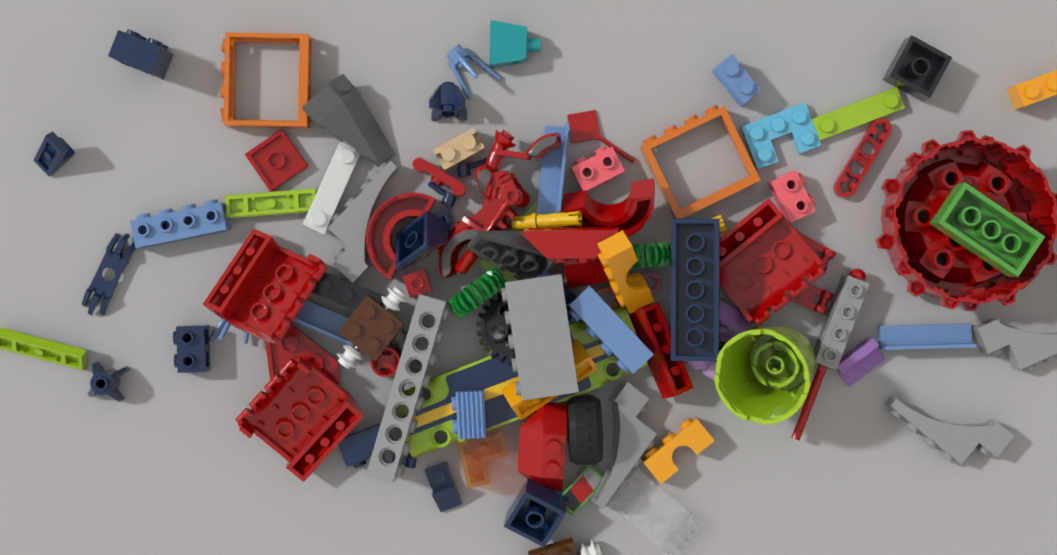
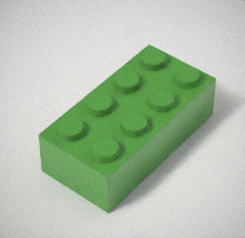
[930,182,1045,277]

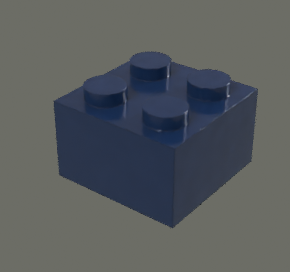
[108,29,174,80]
[504,478,568,548]

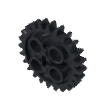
[476,293,516,365]

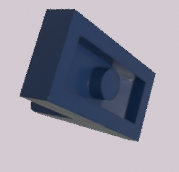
[33,131,75,177]
[425,461,462,512]

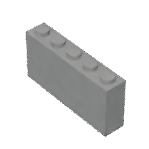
[501,274,579,400]

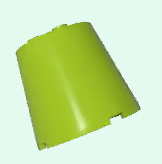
[714,326,816,425]

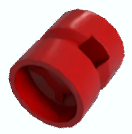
[370,346,401,377]

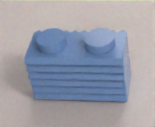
[712,55,761,107]
[451,390,487,439]

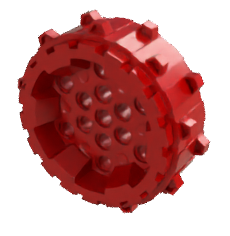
[875,130,1057,311]

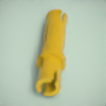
[511,211,582,231]

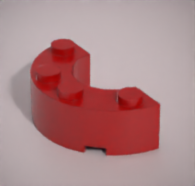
[562,178,655,237]
[366,192,437,279]

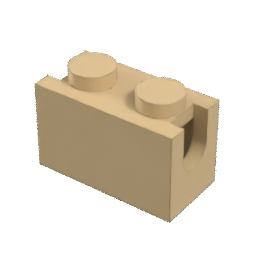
[433,127,485,172]

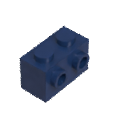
[173,325,211,373]

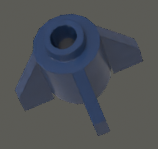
[429,82,467,122]
[87,361,130,402]

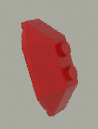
[523,227,620,263]
[517,403,567,491]

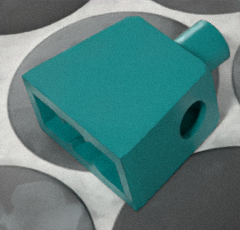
[489,20,541,68]

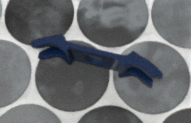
[82,233,136,316]

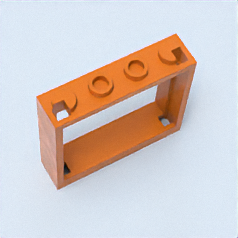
[220,32,312,129]
[640,105,761,219]

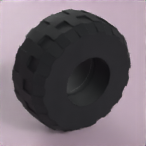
[567,395,603,465]

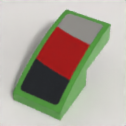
[560,465,603,515]

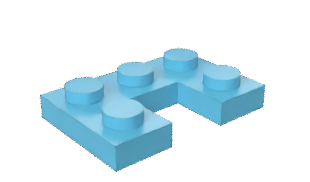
[740,102,821,170]

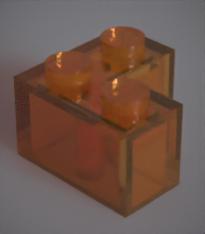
[458,430,508,489]

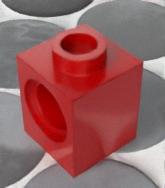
[402,269,433,298]

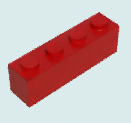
[629,302,694,399]

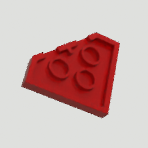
[265,323,341,384]

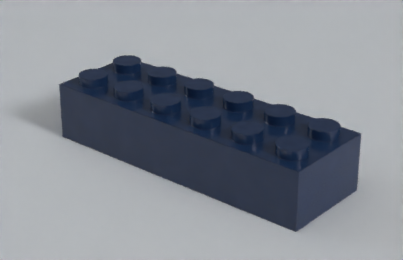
[671,219,720,361]

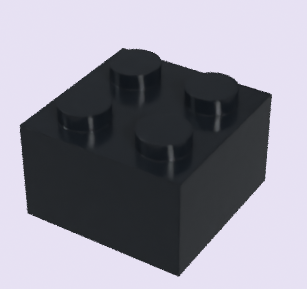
[883,35,952,102]

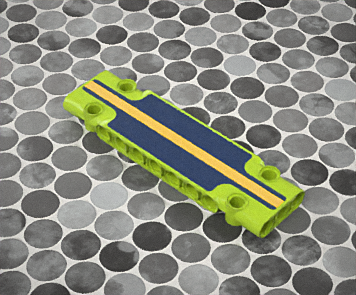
[398,306,648,458]

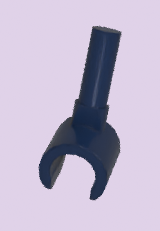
[458,158,487,177]
[428,181,456,207]

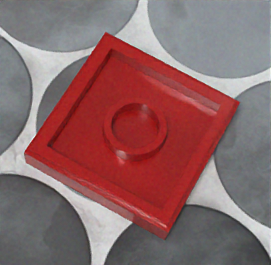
[244,128,309,192]

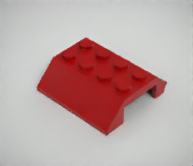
[720,198,825,326]
[203,228,327,343]
[235,357,365,482]

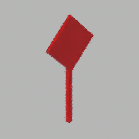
[567,110,635,163]

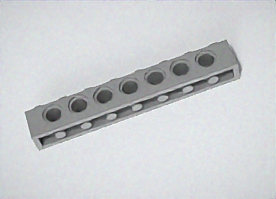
[366,294,451,483]

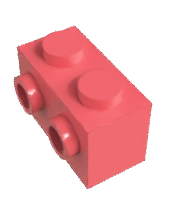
[570,146,625,191]
[767,170,816,223]

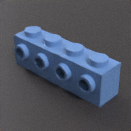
[130,199,231,249]
[567,286,654,374]

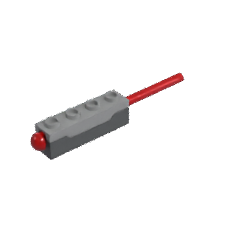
[791,268,870,441]

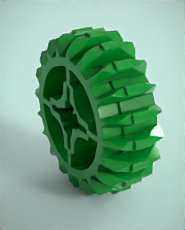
[631,242,671,268]
[448,268,506,319]

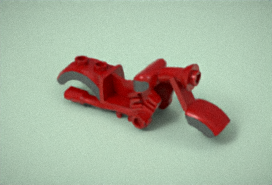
[437,129,561,279]

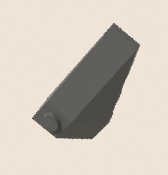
[302,74,395,167]
[467,231,556,280]

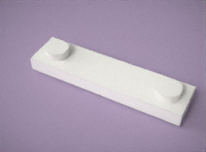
[302,141,360,235]

